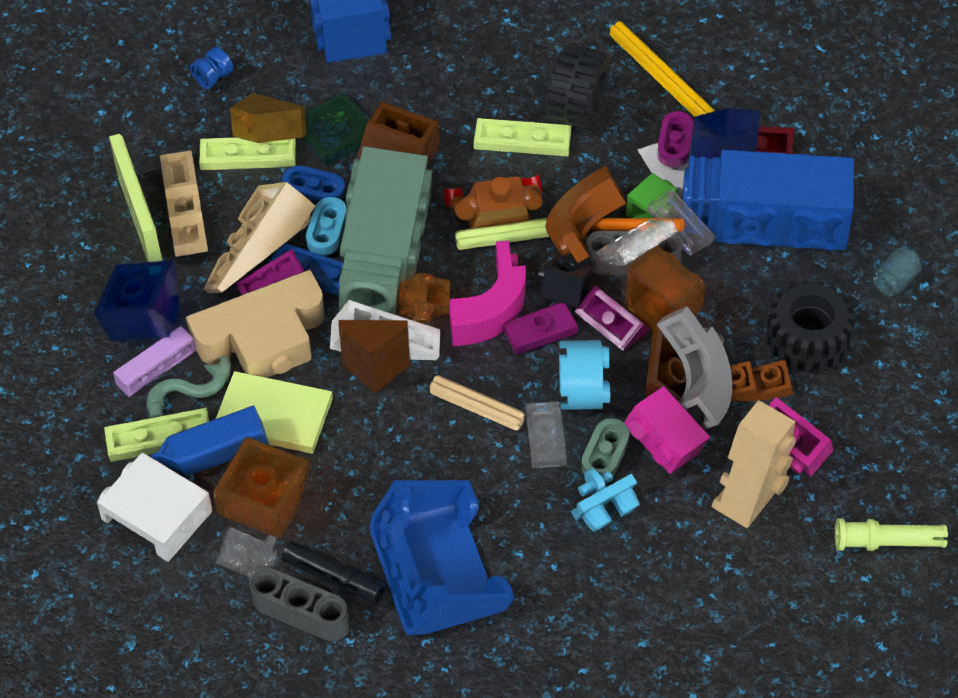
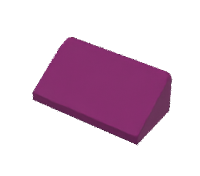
[575,286,650,351]

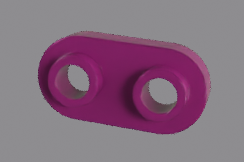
[657,111,694,168]

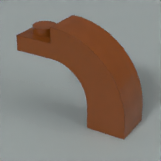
[545,166,626,263]

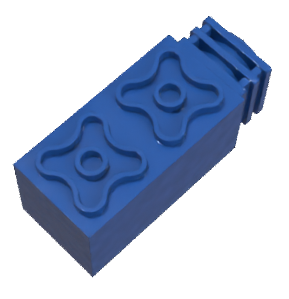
[309,0,391,63]
[681,150,854,251]

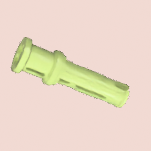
[835,518,948,551]

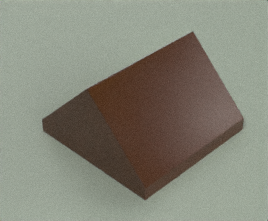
[338,320,411,393]
[645,326,686,401]

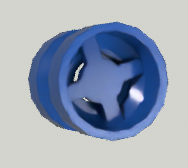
[190,47,234,89]

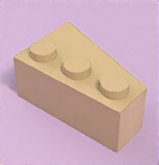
[712,400,796,528]

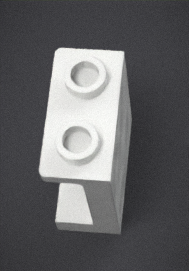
[97,453,212,562]

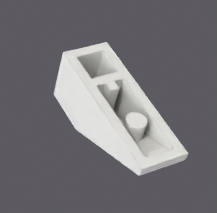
[330,300,440,360]

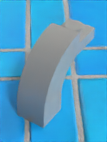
[657,306,732,430]

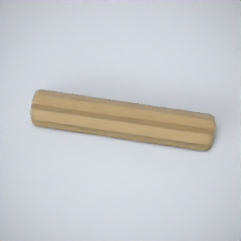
[430,375,525,430]

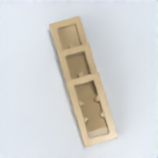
[160,150,208,257]

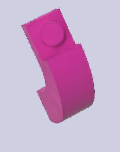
[449,241,526,346]

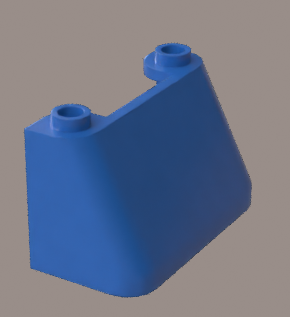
[370,480,514,635]

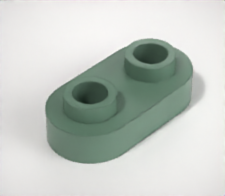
[582,418,630,477]

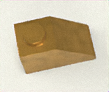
[230,93,306,143]

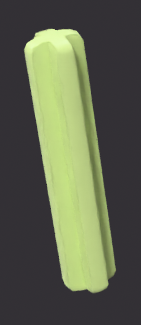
[455,218,549,250]

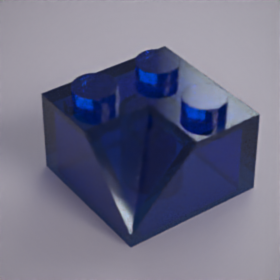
[691,108,760,159]
[94,260,180,341]

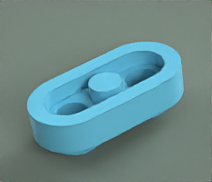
[306,197,347,256]

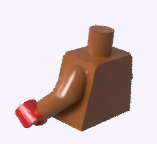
[444,174,543,229]

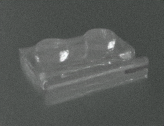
[597,220,678,266]

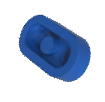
[282,166,346,204]

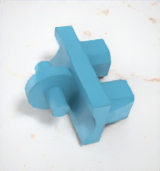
[571,468,640,532]

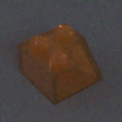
[626,245,705,330]
[213,437,310,539]

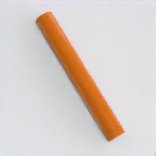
[591,218,685,232]

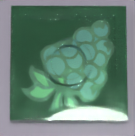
[301,92,369,166]

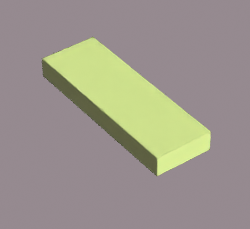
[474,118,571,156]
[199,137,296,170]
[104,408,209,462]

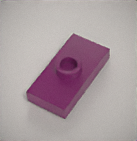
[236,249,305,295]
[503,303,578,355]

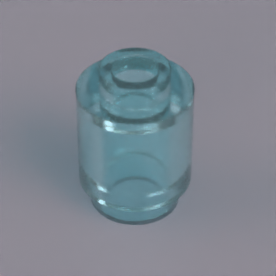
[873,248,921,297]

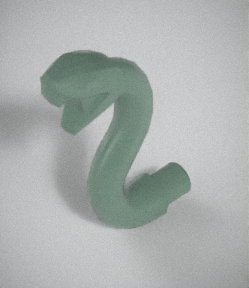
[146,355,231,418]

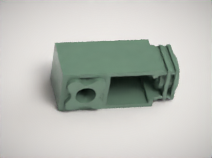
[339,146,433,315]

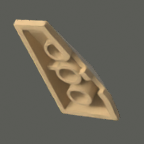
[204,182,315,293]

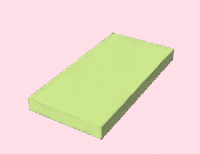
[109,134,164,273]

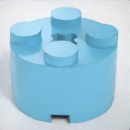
[559,340,610,410]

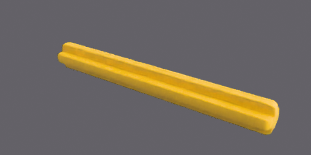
[609,21,716,125]

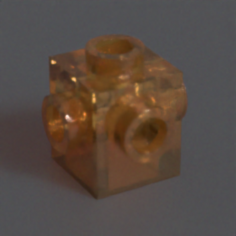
[397,273,450,324]

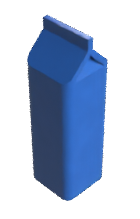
[151,405,270,477]

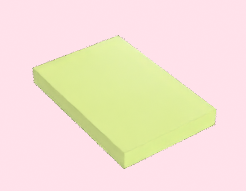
[216,371,333,454]

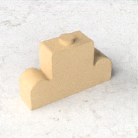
[186,270,325,378]

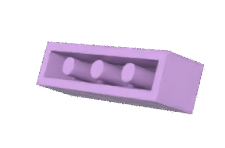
[113,326,196,397]

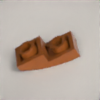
[730,360,794,401]

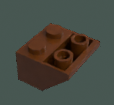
[357,102,440,166]

